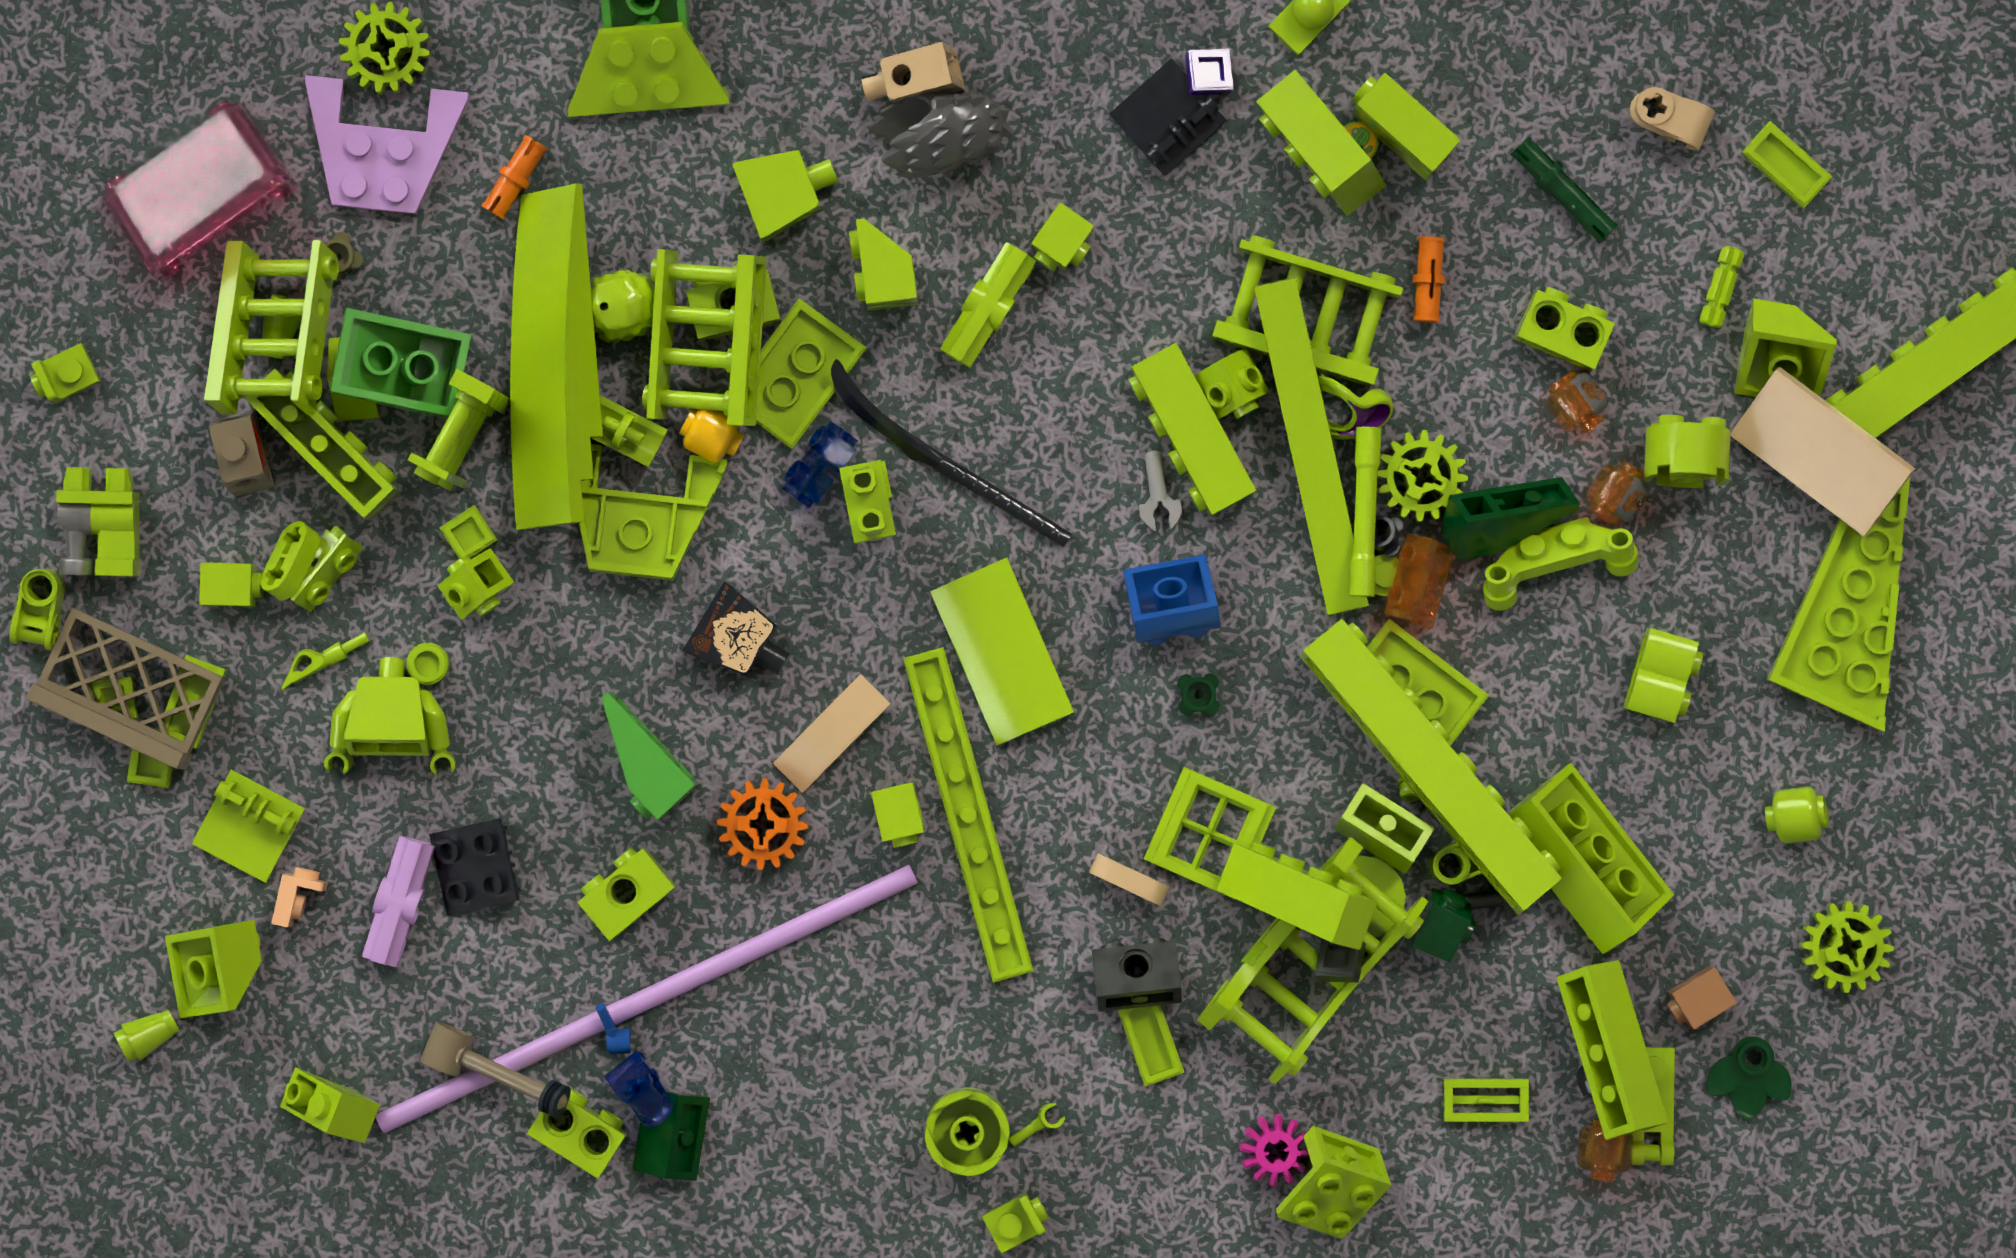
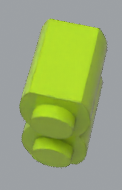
[1623,628,1703,723]

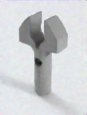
[1138,450,1182,531]

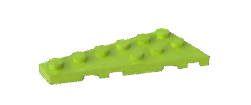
[1767,477,1910,732]

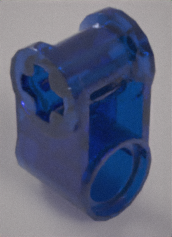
[604,1049,673,1127]

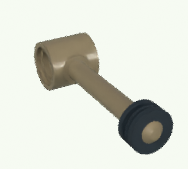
[419,1021,571,1118]

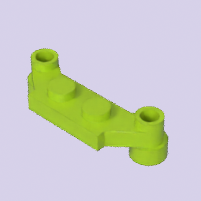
[1483,517,1639,611]

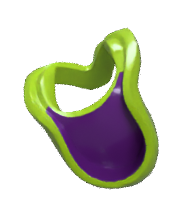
[1318,374,1393,440]

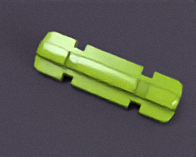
[1700,246,1744,328]

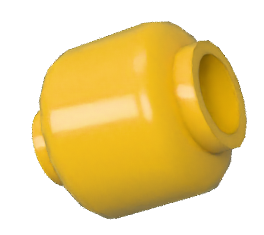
[679,409,745,463]

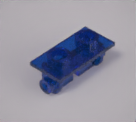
[782,421,858,509]

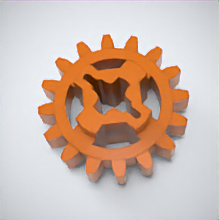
[717,778,809,870]

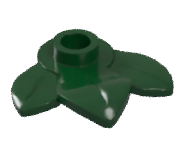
[1706,1036,1791,1121]

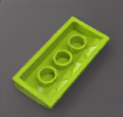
[930,558,1074,745]

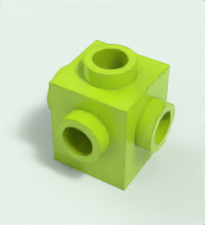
[1194,347,1270,420]
[438,548,515,620]

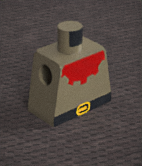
[209,410,276,497]

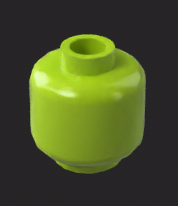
[1765,786,1829,844]

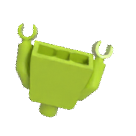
[324,657,456,775]

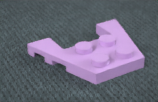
[305,75,470,215]

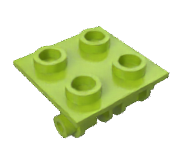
[192,769,306,883]

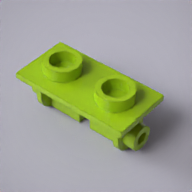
[291,525,364,612]

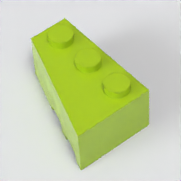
[1256,70,1387,216]

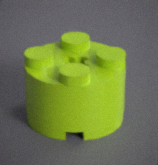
[1644,415,1731,488]
[925,1087,1010,1176]

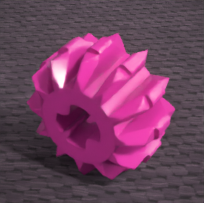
[1239,1114,1310,1186]

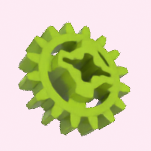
[339,2,432,95]
[1377,430,1468,522]
[1799,900,1894,993]

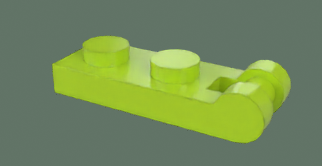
[1629,1047,1675,1166]

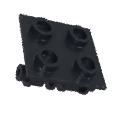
[1109,58,1227,177]
[429,818,521,916]

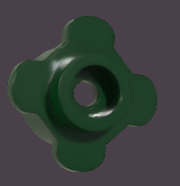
[1177,673,1220,716]

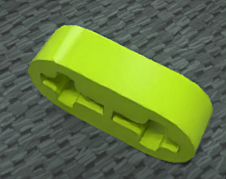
[260,521,320,601]

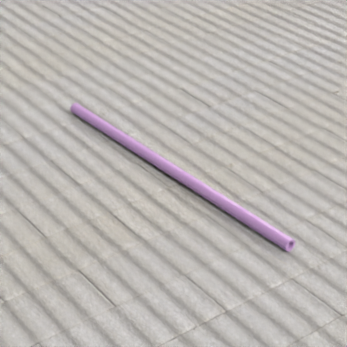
[376,865,918,1133]

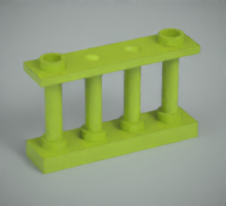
[1211,235,1403,387]
[204,240,339,414]
[642,249,767,426]
[408,369,510,491]

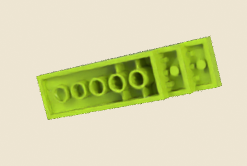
[510,184,603,530]

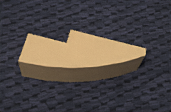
[773,674,891,793]

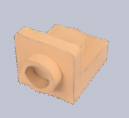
[271,867,328,927]

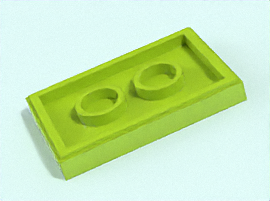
[756,298,867,450]
[1367,619,1489,746]

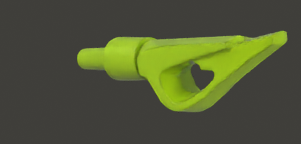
[281,632,370,691]

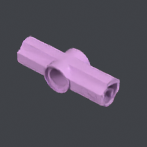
[362,835,435,967]

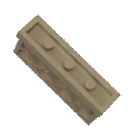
[26,608,225,770]

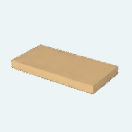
[1730,367,1916,537]

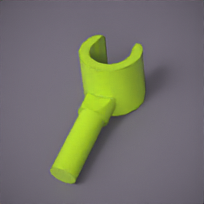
[1009,1103,1065,1147]

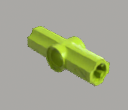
[940,242,1037,368]

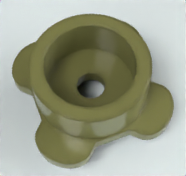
[325,232,363,282]

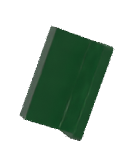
[633,1087,710,1181]

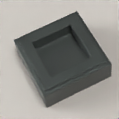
[1315,939,1366,983]

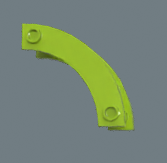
[1197,837,1429,1084]

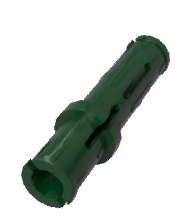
[1510,135,1618,244]

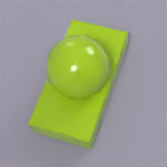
[1268,0,1352,56]

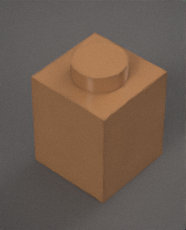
[1666,965,1737,1030]

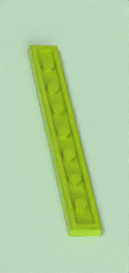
[1254,277,1369,615]
[903,647,1033,983]

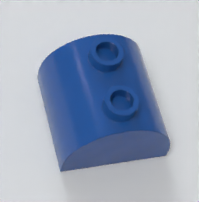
[1123,555,1221,645]

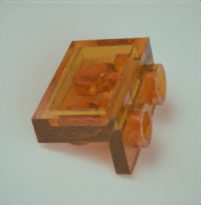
[1384,533,1454,629]

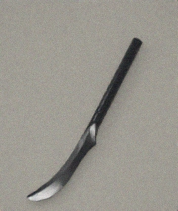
[831,359,1072,548]

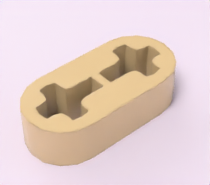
[1089,853,1170,906]

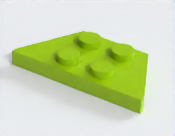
[568,22,729,117]

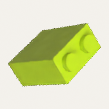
[1351,73,1461,181]

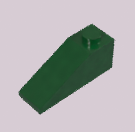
[1440,477,1580,560]

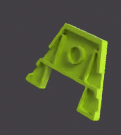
[579,444,728,581]

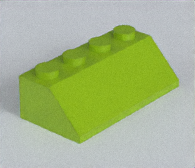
[1507,763,1674,954]

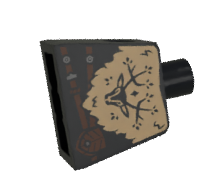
[683,582,790,676]

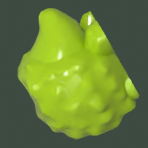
[591,270,655,344]

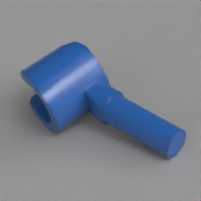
[595,1003,631,1055]

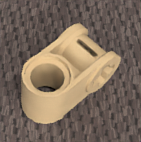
[1629,87,1715,151]

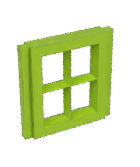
[1143,767,1276,900]

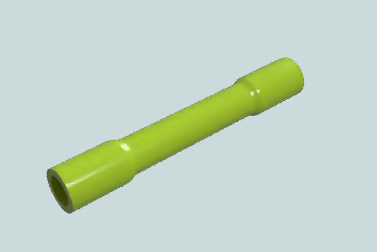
[1349,427,1382,597]

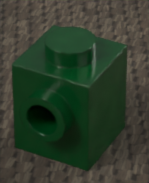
[1411,887,1475,962]

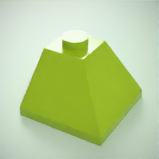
[1734,298,1837,397]
[165,919,262,1018]

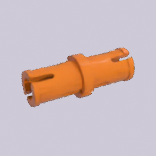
[481,135,548,220]
[1412,236,1446,323]

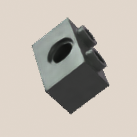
[1092,938,1182,1012]

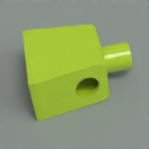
[732,150,838,242]

